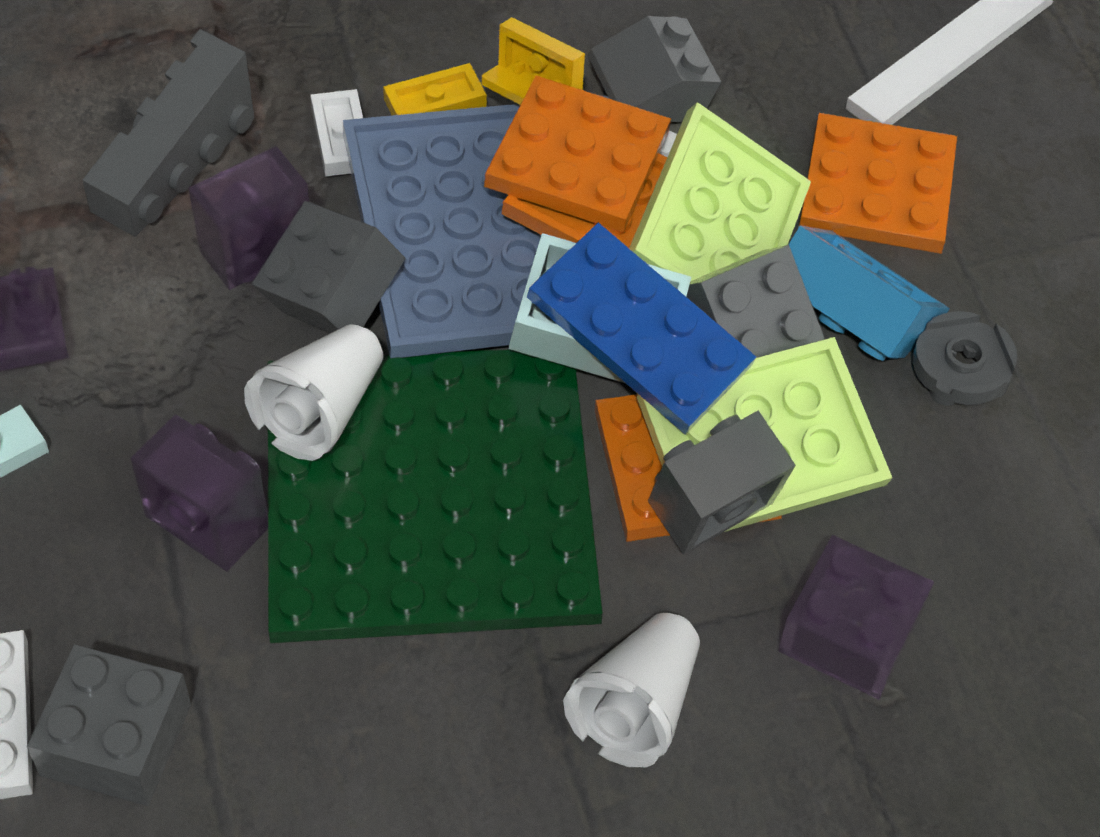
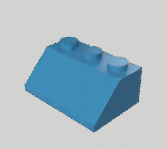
[788,225,950,361]

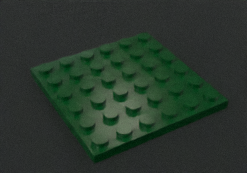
[268,349,603,643]

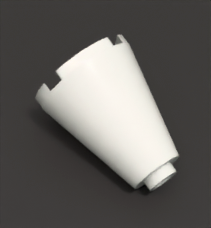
[244,324,383,461]
[563,613,700,767]

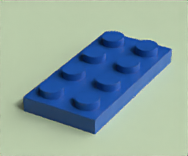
[527,222,757,435]

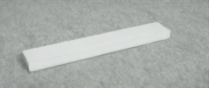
[846,0,1053,125]

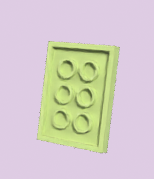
[629,102,811,281]
[637,337,892,532]

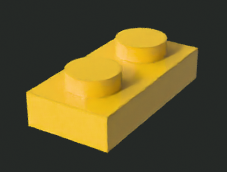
[383,63,487,115]

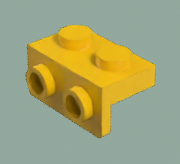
[482,17,585,105]

